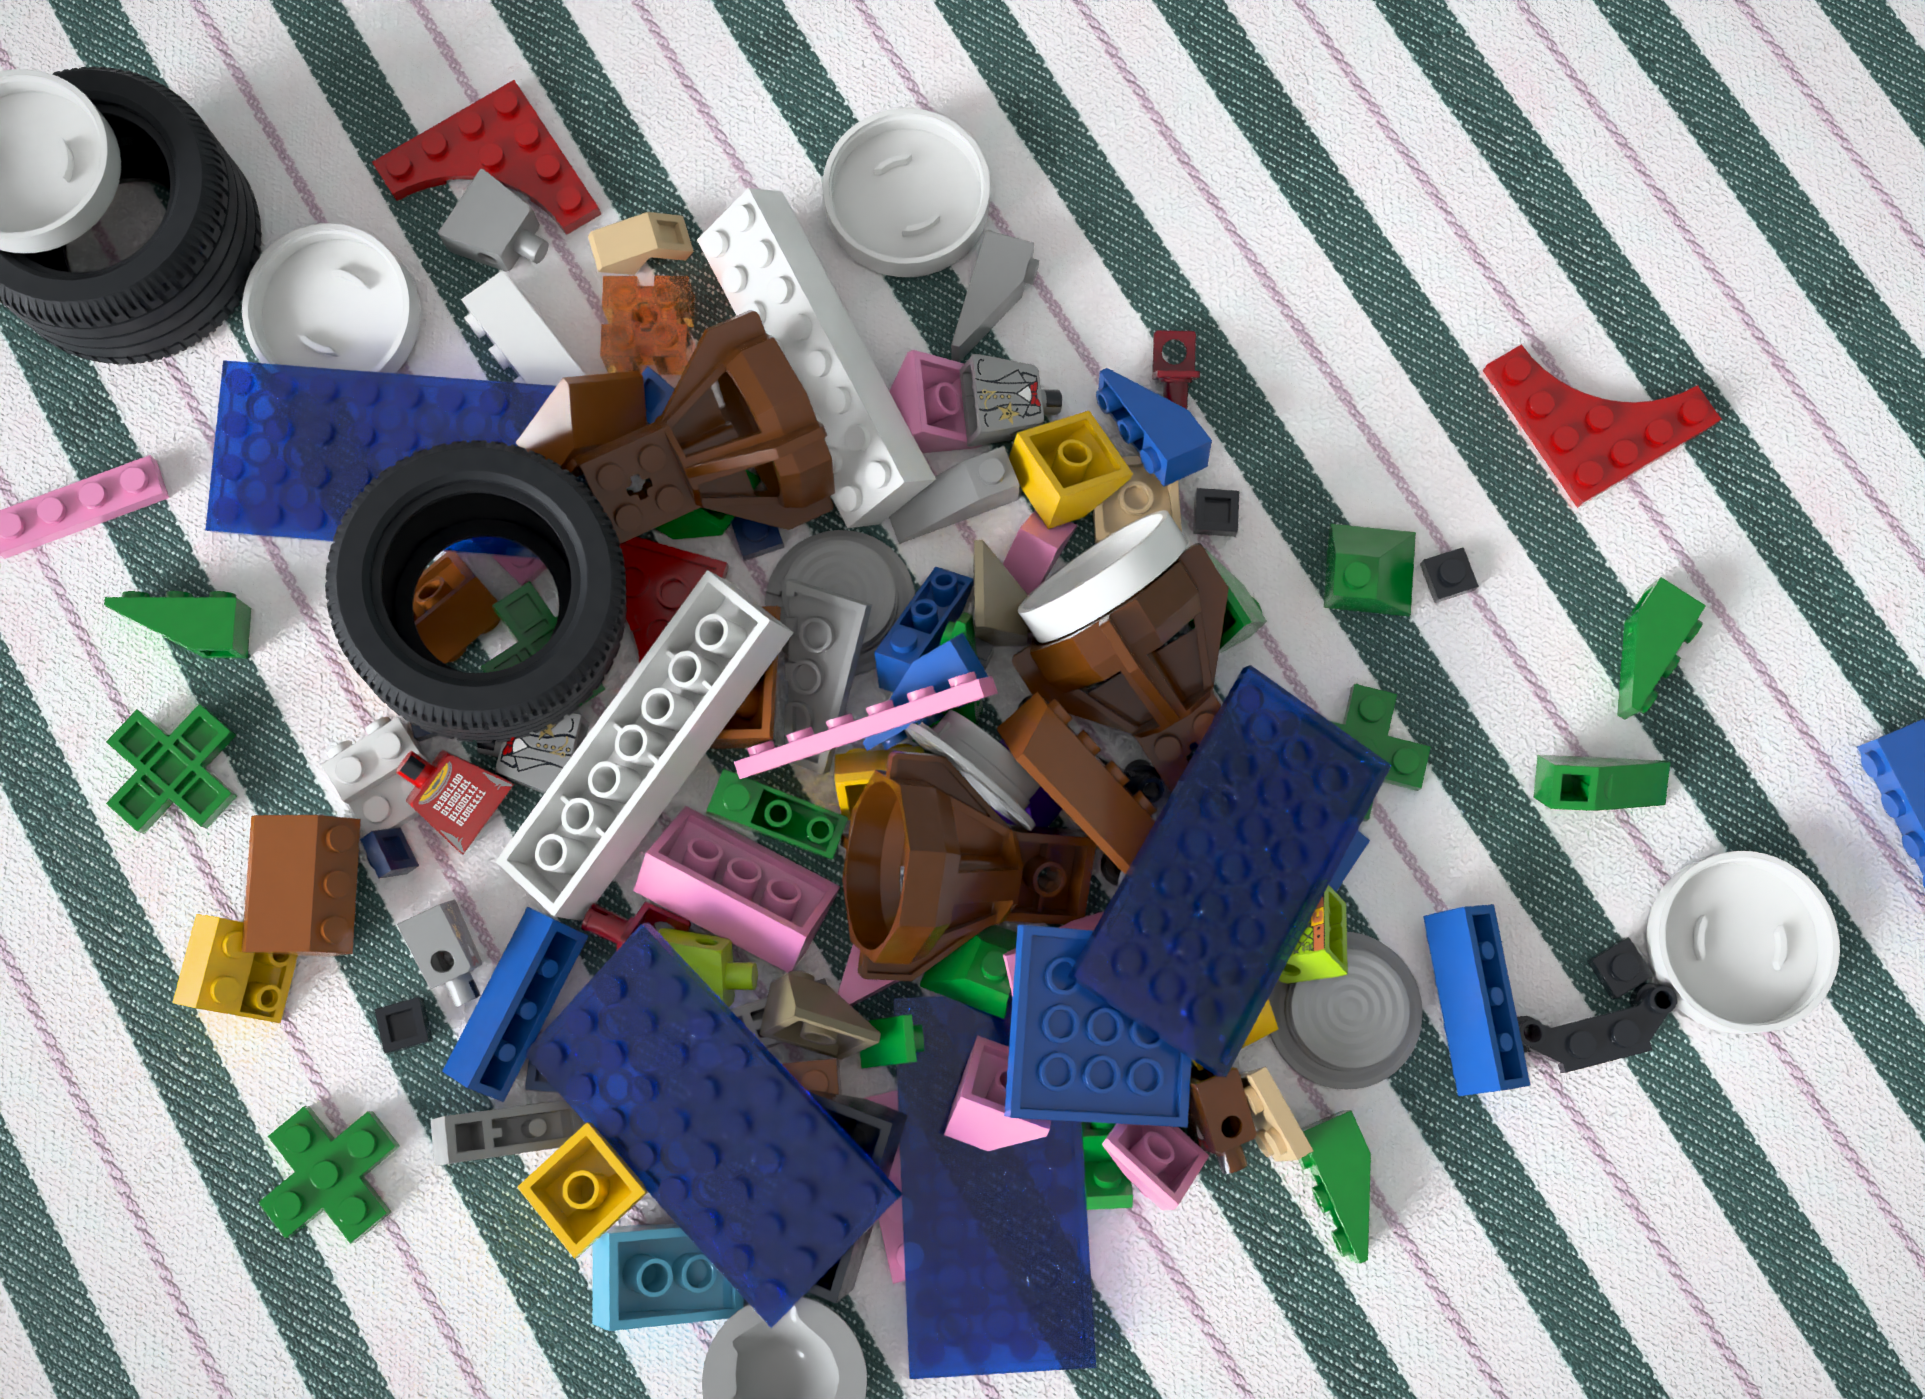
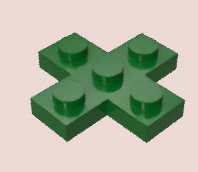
[480,581,606,707]
[1290,684,1431,822]
[106,704,238,834]
[258,1106,400,1244]

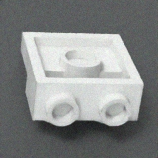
[321,716,432,835]

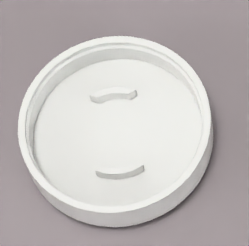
[0,69,121,253]
[823,108,990,277]
[242,223,420,398]
[1018,510,1188,643]
[1647,851,1840,1034]

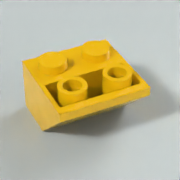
[173,914,298,1024]

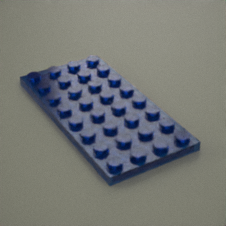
[205,360,556,560]
[1068,665,1392,1077]
[525,923,903,1328]
[893,996,1096,1379]

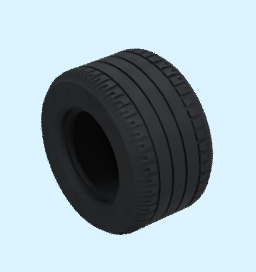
[0,66,262,365]
[325,440,627,743]

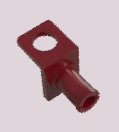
[1152,330,1200,409]
[581,901,691,971]

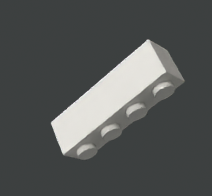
[461,270,585,406]

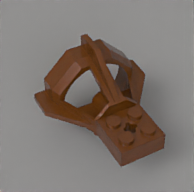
[574,310,835,544]
[1011,543,1260,813]
[840,751,1096,981]

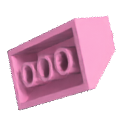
[633,806,840,973]

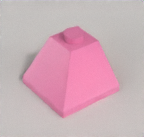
[889,350,982,453]
[944,1035,1052,1151]
[1102,1124,1209,1210]

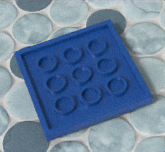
[1004,925,1198,1127]

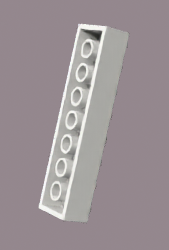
[697,188,936,528]
[495,570,794,921]

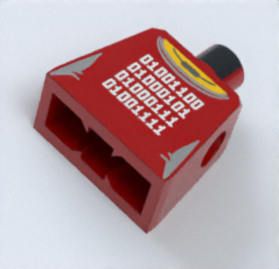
[396,750,514,855]

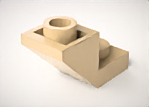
[588,212,694,275]

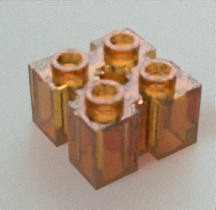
[600,276,695,375]

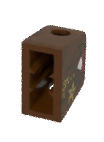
[1187,1063,1257,1174]

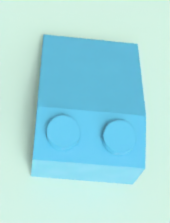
[593,1222,744,1331]

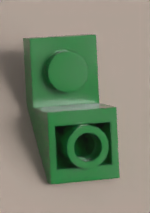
[860,1014,925,1070]
[1080,1122,1133,1210]

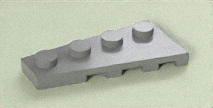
[784,579,873,774]

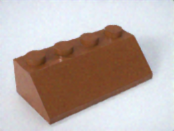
[996,692,1162,883]

